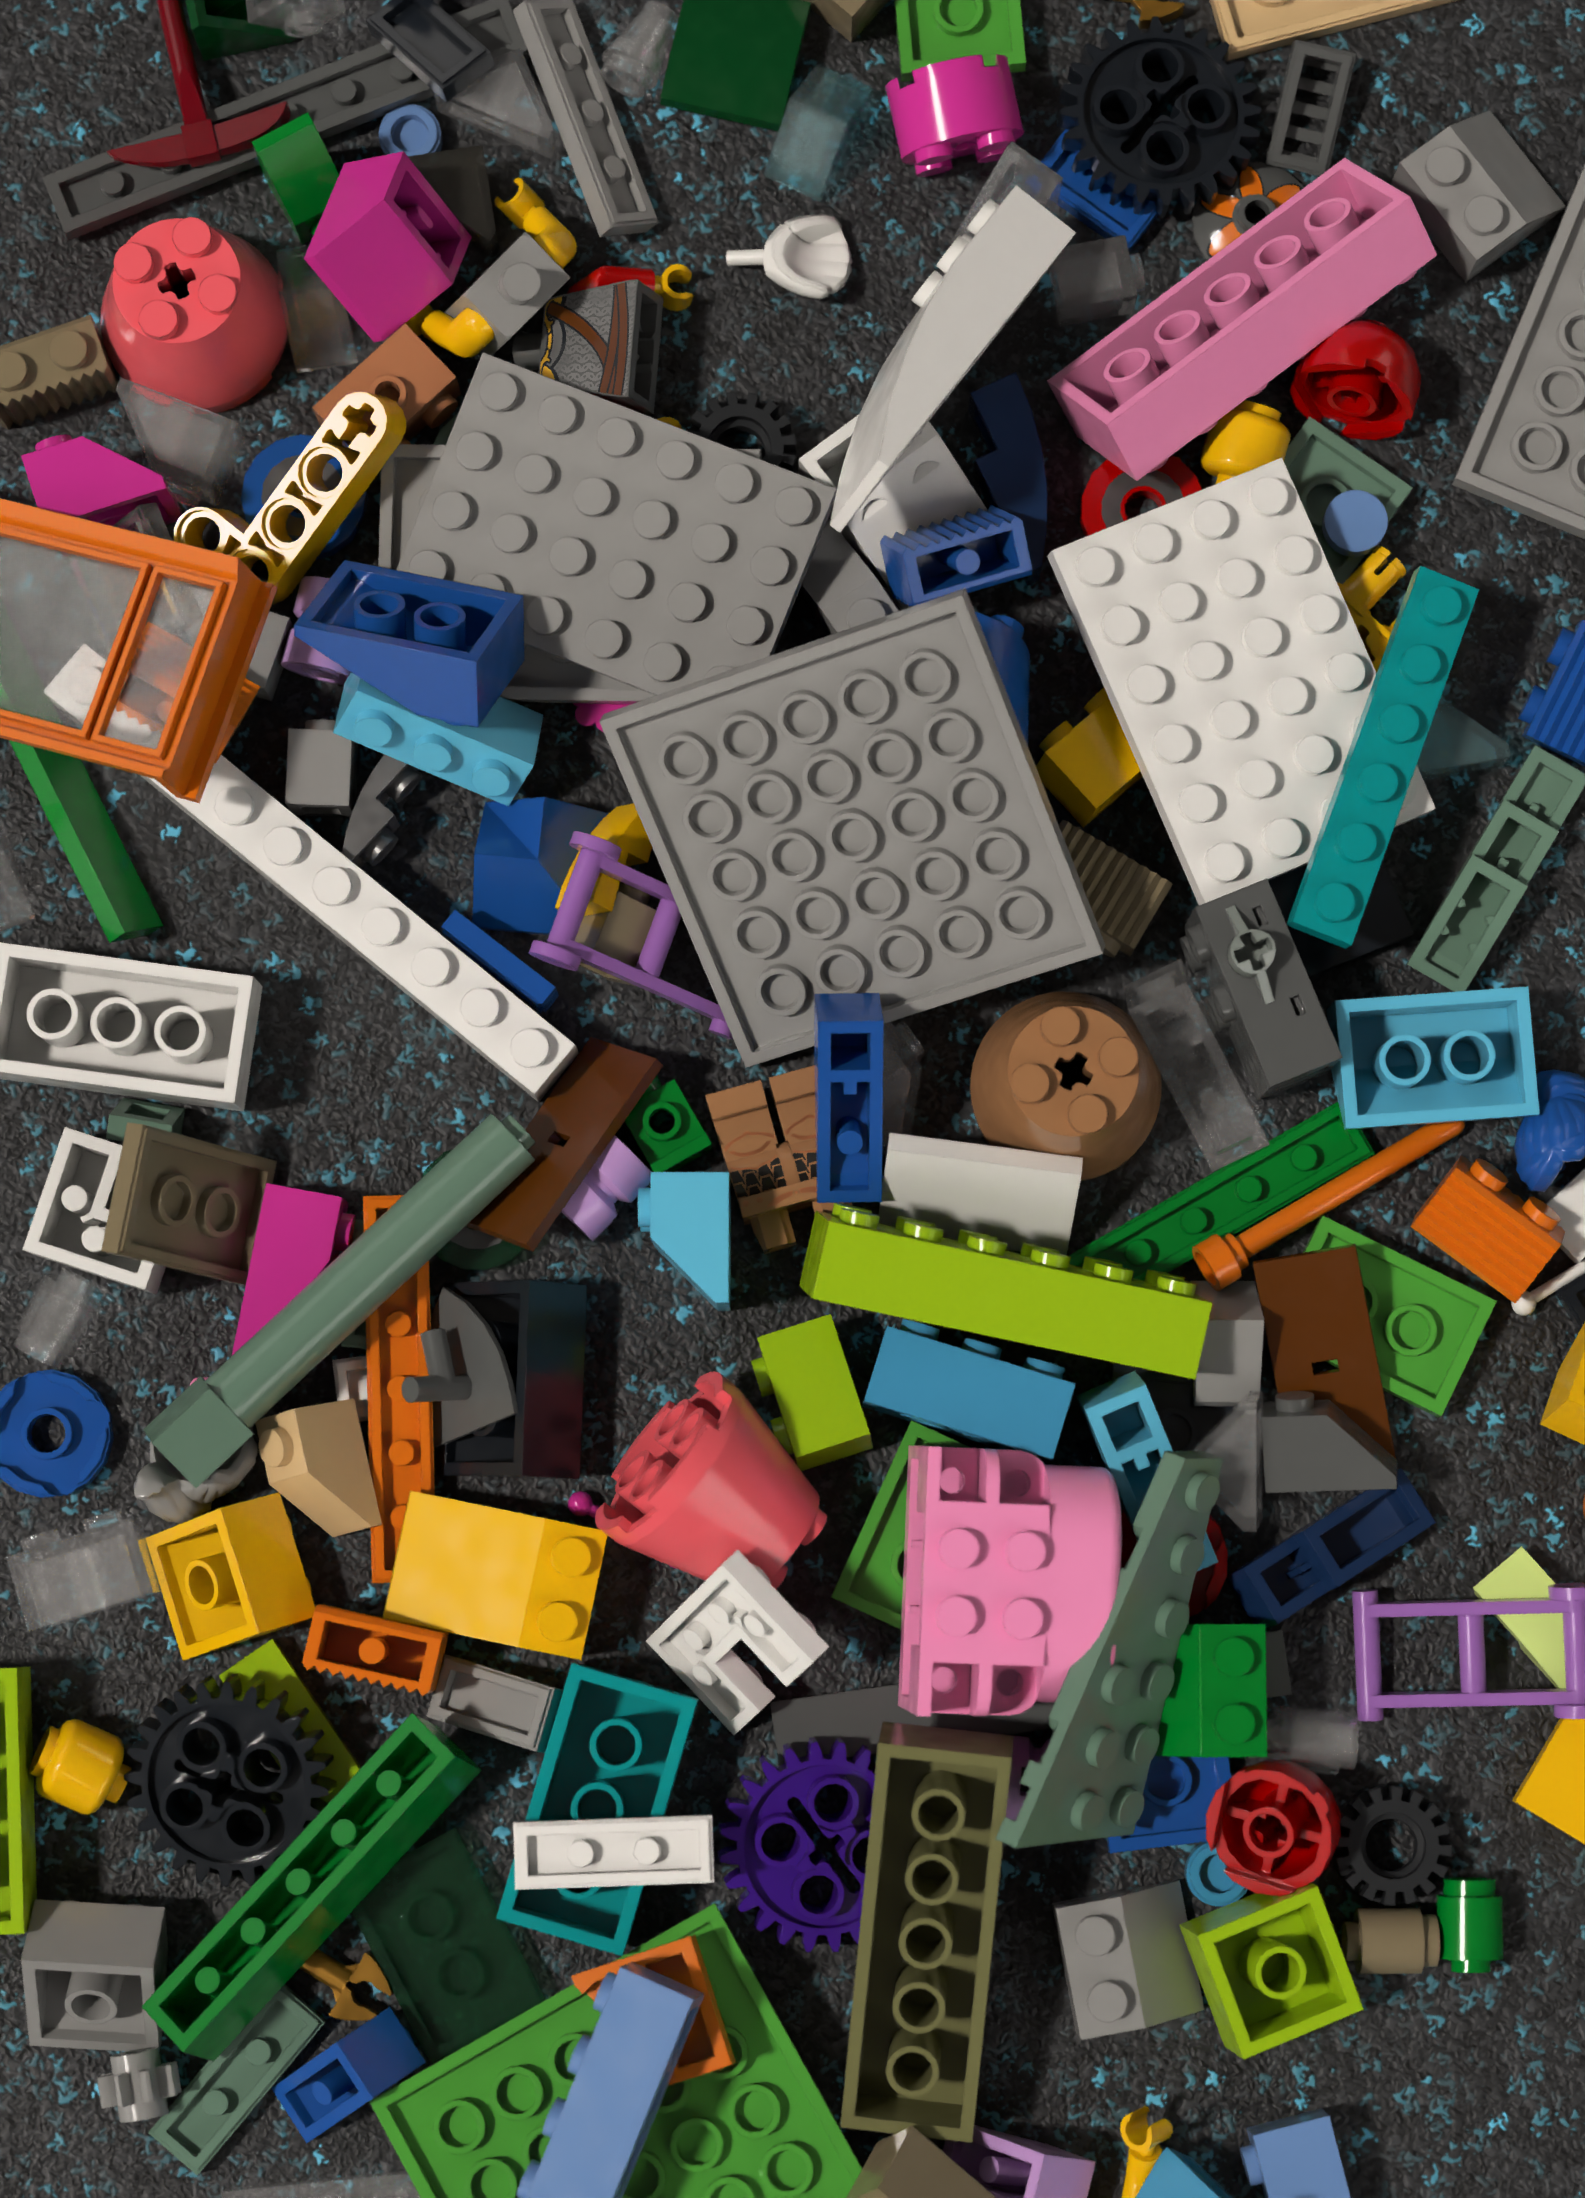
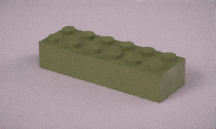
[840,1721,1014,2143]

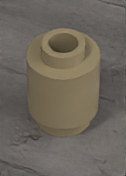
[1341,1908,1440,1974]

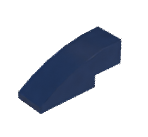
[968,372,1047,586]
[1226,1468,1436,1629]

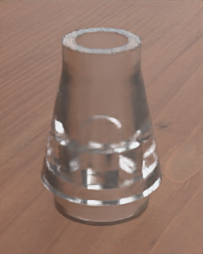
[600,1,678,98]

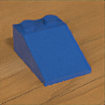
[294,560,525,727]

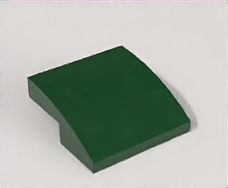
[660,0,811,132]

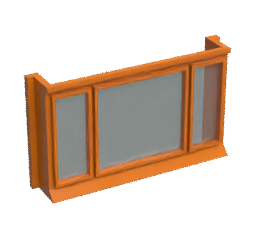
[0,498,278,803]

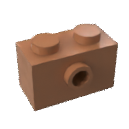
[312,323,461,453]

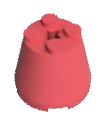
[100,217,291,416]
[595,1371,828,1589]

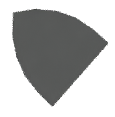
[402,1287,518,1448]

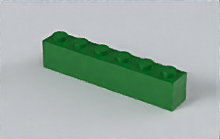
[141,1713,481,2062]

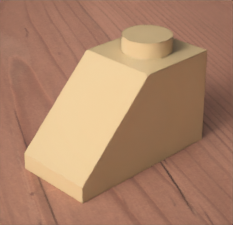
[255,1398,382,1537]

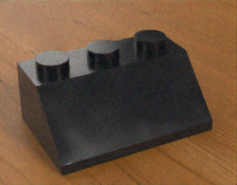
[437,1280,587,1479]

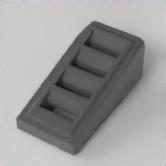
[1265,40,1356,177]

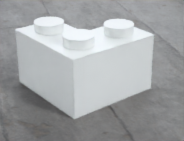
[22,1127,166,1295]

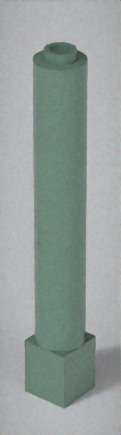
[143,1114,536,1488]

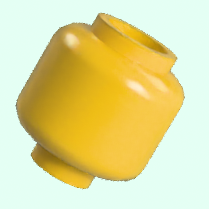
[1200,400,1291,484]
[29,1719,131,1815]

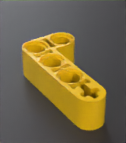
[174,392,406,604]

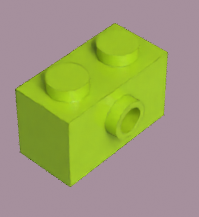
[751,1314,873,1471]

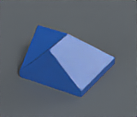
[472,797,609,935]

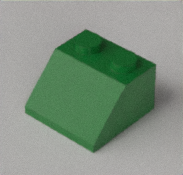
[1155,1624,1267,1757]

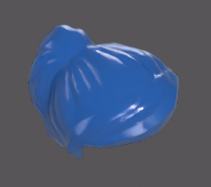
[1514,1069,1585,1192]

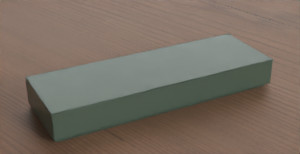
[148,1984,328,2176]

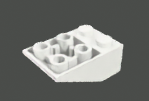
[798,415,987,610]

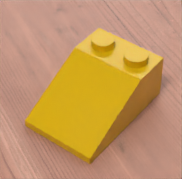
[382,1491,608,1660]

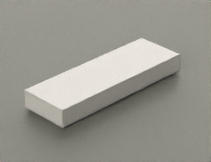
[513,1814,715,1890]

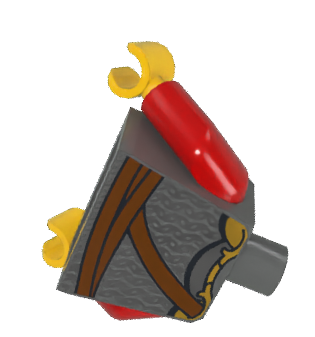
[513,264,694,429]

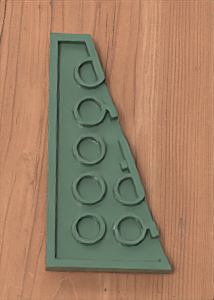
[995,1451,1223,1848]

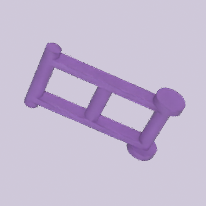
[529,831,733,1039]
[1352,1583,1585,1721]

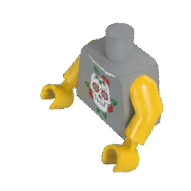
[406,178,577,358]

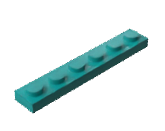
[1286,565,1479,949]

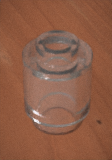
[14,1268,102,1368]
[1267,1705,1358,1775]

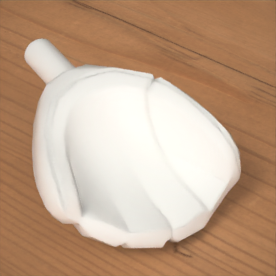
[726,214,852,299]

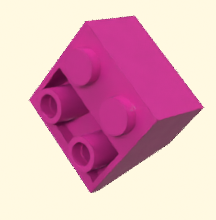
[304,151,471,342]

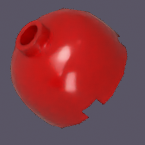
[1290,320,1421,440]
[1206,1759,1341,1896]

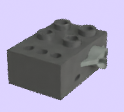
[1180,878,1343,1101]

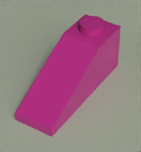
[232,1183,356,1355]

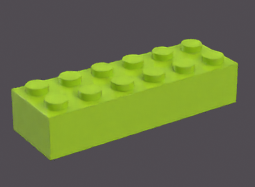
[799,1203,1212,1379]

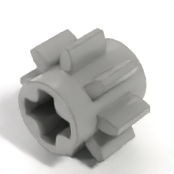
[97,2047,182,2123]

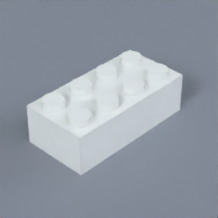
[0,942,263,1112]

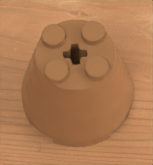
[969,991,1162,1182]

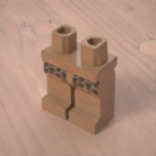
[705,1065,852,1254]

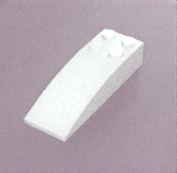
[830,185,1076,533]

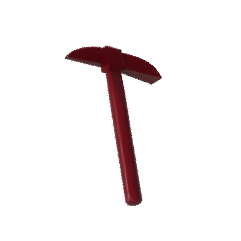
[107,0,291,168]

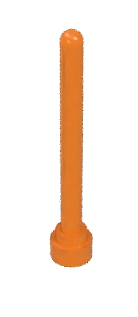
[1192,1121,1465,1291]

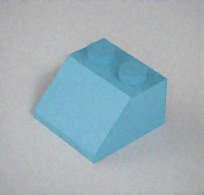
[638,1172,731,1311]

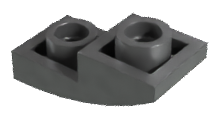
[342,755,422,869]

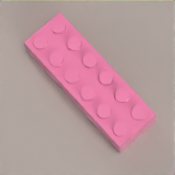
[1047,158,1437,481]

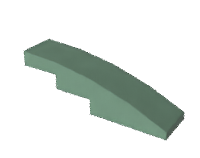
[1407,745,1585,992]

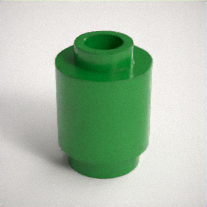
[1436,1877,1504,1973]

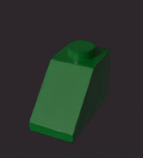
[252,112,339,245]

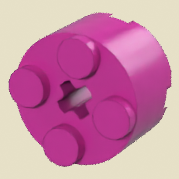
[885,54,1024,177]

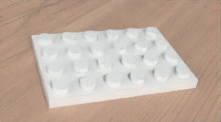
[1047,458,1436,905]

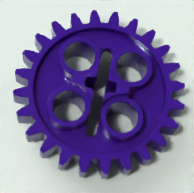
[718,1737,876,1952]

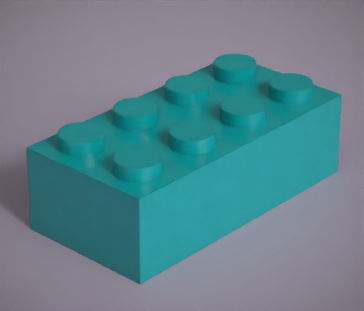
[496,1662,699,1956]

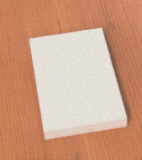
[878,1133,1083,1256]

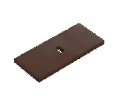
[467,1037,663,1251]
[1253,1244,1396,1458]

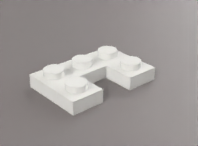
[646,1550,829,1735]

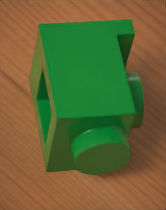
[624,1076,713,1172]

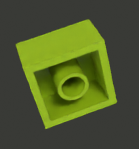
[1179,1883,1364,2060]

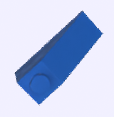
[814,993,884,1203]

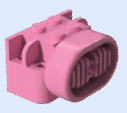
[898,1445,1122,1717]

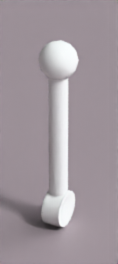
[1511,1259,1585,1316]

